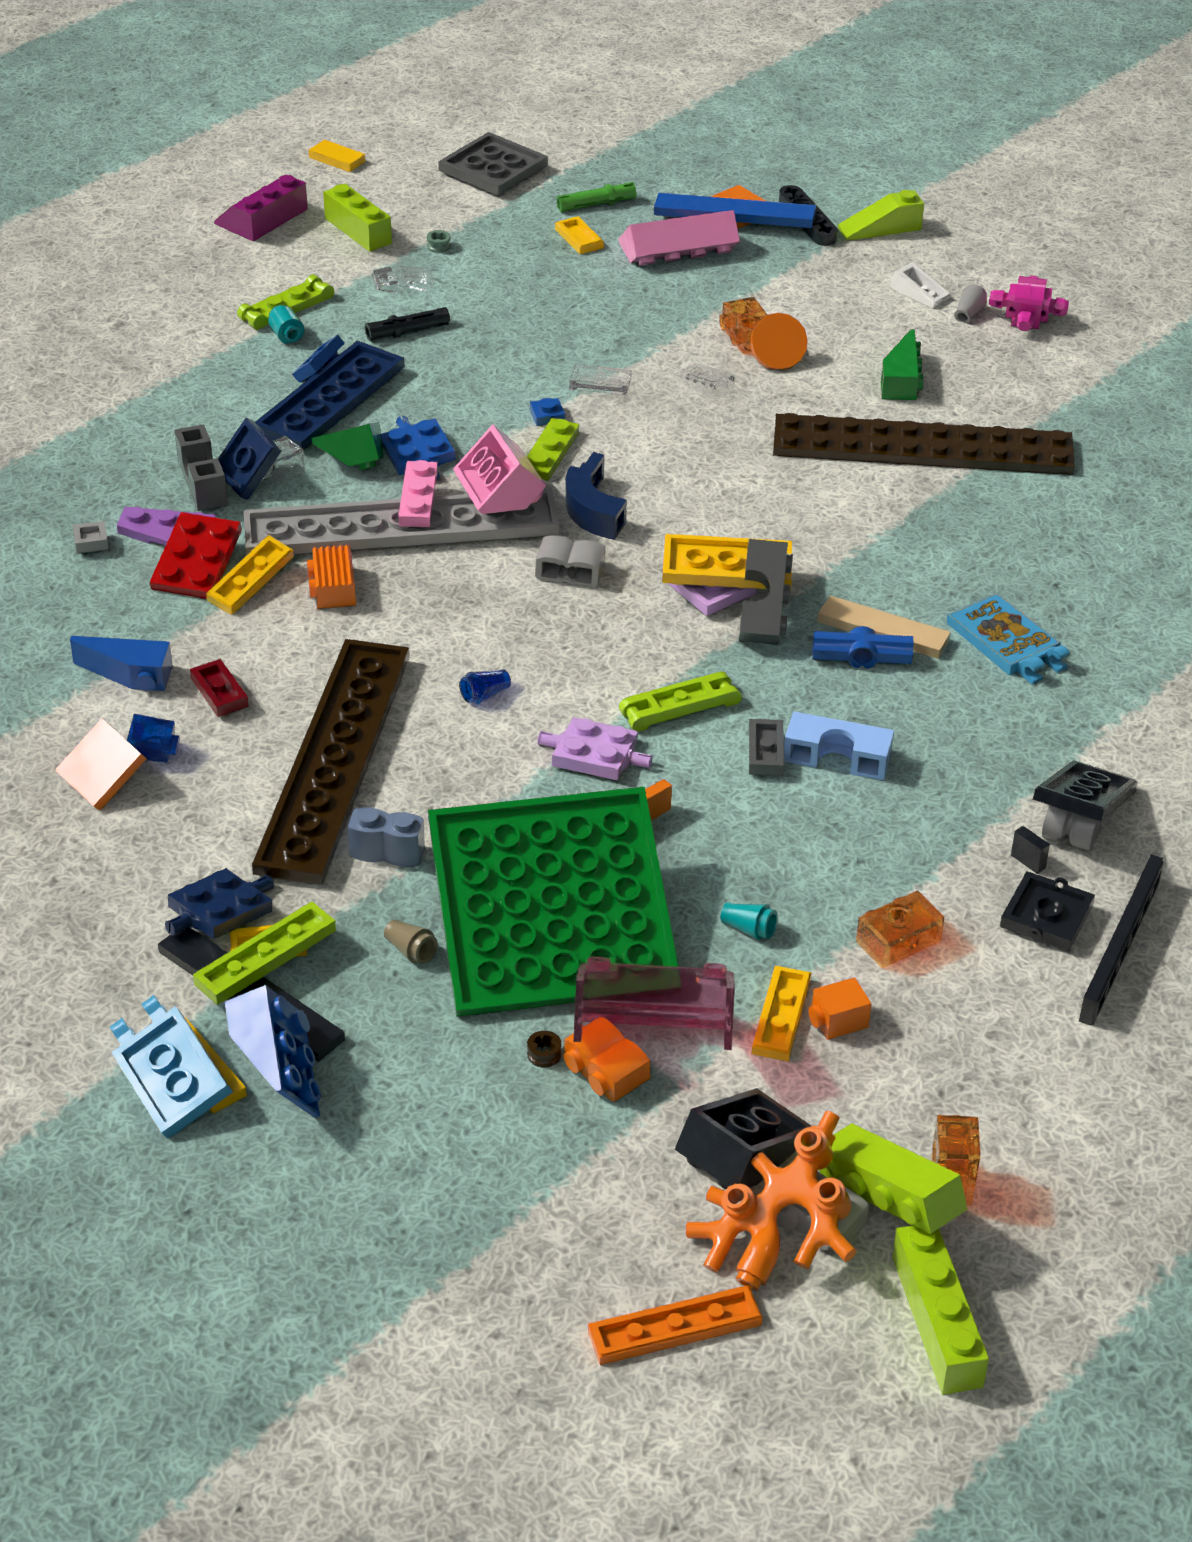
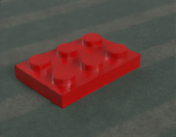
[149,512,242,599]

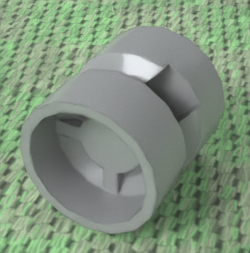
[1042,805,1102,851]

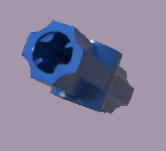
[812,626,914,669]

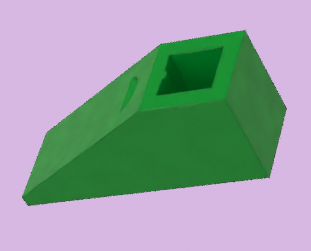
[880,329,924,400]

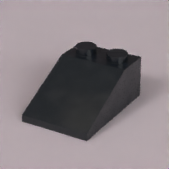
[674,1088,812,1189]

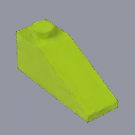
[837,190,924,241]

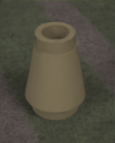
[384,920,438,963]

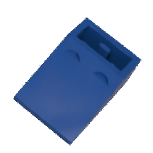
[225,985,321,1117]

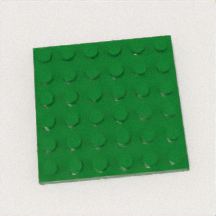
[428,786,682,1017]

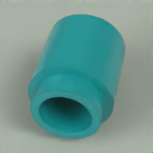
[268,305,305,344]

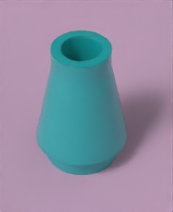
[720,902,778,940]

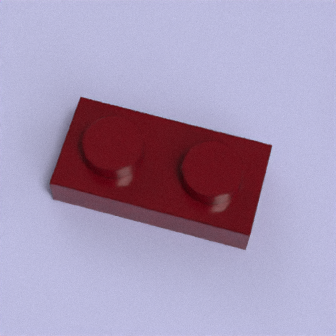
[190,658,249,717]

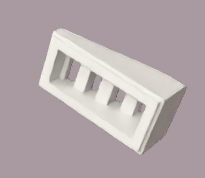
[889,263,952,308]

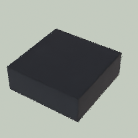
[1011,826,1050,874]

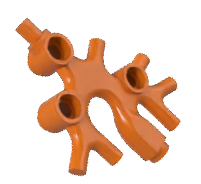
[686,1111,857,1291]

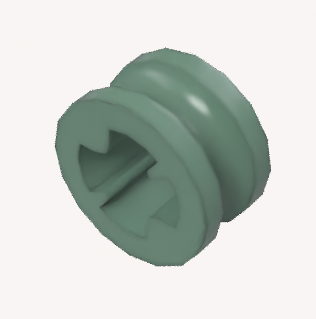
[427,230,451,253]

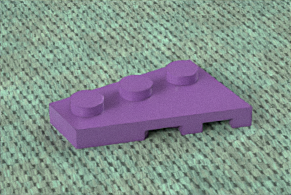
[117,507,216,546]

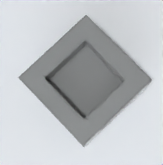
[73,521,109,554]

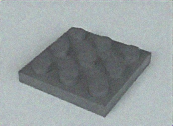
[438,132,548,196]

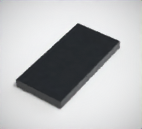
[1032,760,1138,822]

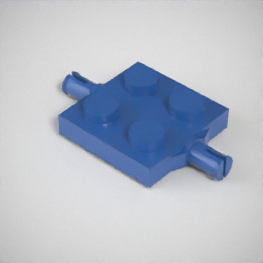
[381,415,456,480]

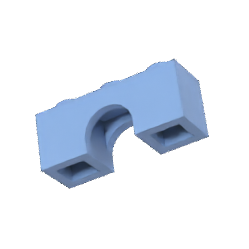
[784,711,894,781]

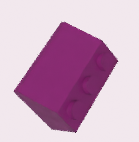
[214,174,308,242]

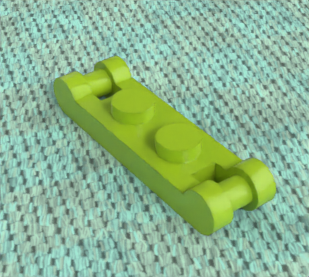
[237,274,335,330]
[618,671,742,732]

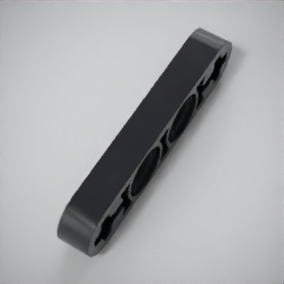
[779,185,838,246]

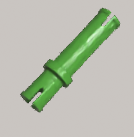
[556,181,637,213]

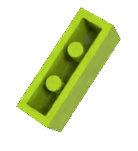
[323,183,392,252]

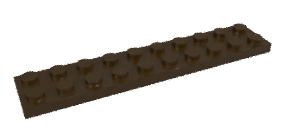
[773,413,1075,475]
[252,639,410,885]

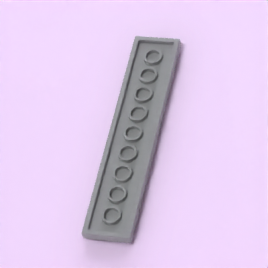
[243,488,560,555]

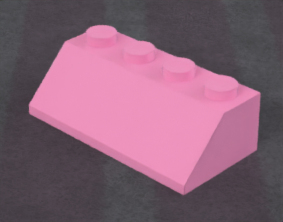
[618,210,740,266]
[453,424,546,514]

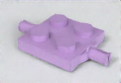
[538,717,653,781]

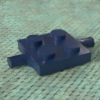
[165,868,274,939]

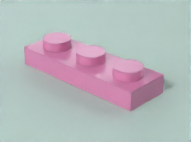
[398,460,438,527]

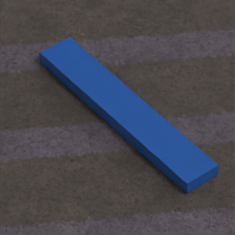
[654,193,816,228]

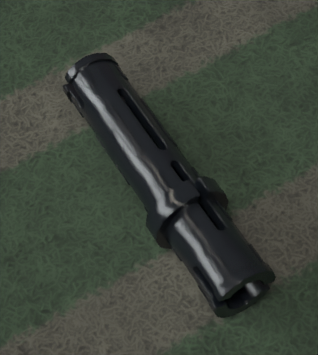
[365,307,450,341]

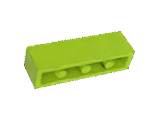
[819,1123,968,1234]
[892,1225,989,1395]

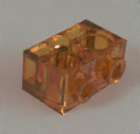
[719,297,768,355]

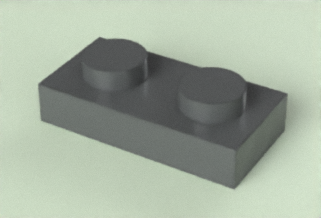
[749,719,784,776]

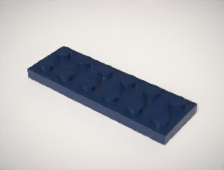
[255,340,405,452]

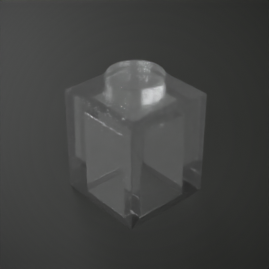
[263,436,305,486]

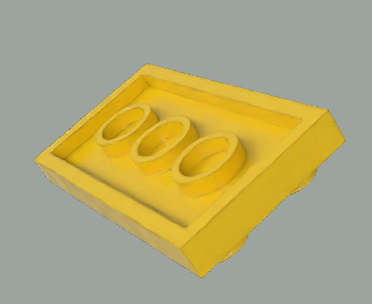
[662,534,792,590]

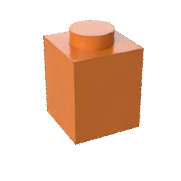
[808,977,872,1040]

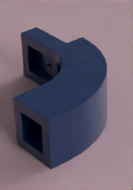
[565,452,627,540]

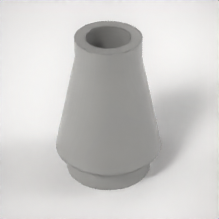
[954,284,987,323]

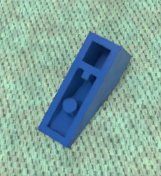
[70,636,173,691]

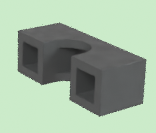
[174,424,228,511]
[739,539,793,645]

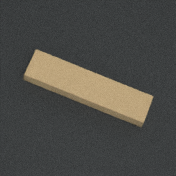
[817,595,951,659]

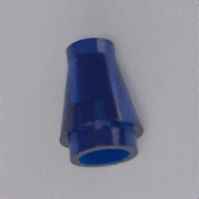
[459,669,511,704]

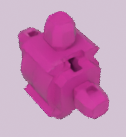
[989,275,1069,331]

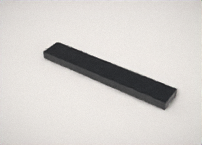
[1079,854,1164,1026]
[158,928,345,1062]

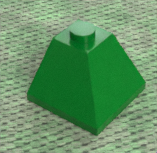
[311,422,383,470]

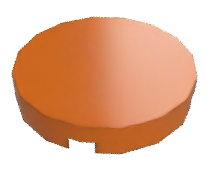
[750,313,808,370]

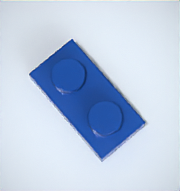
[292,334,345,382]

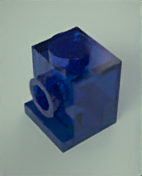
[127,714,180,763]

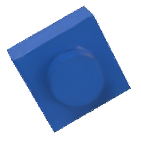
[530,398,565,426]

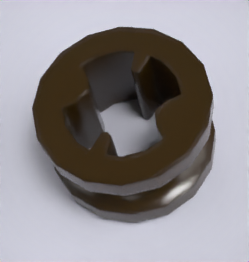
[527,1030,561,1068]

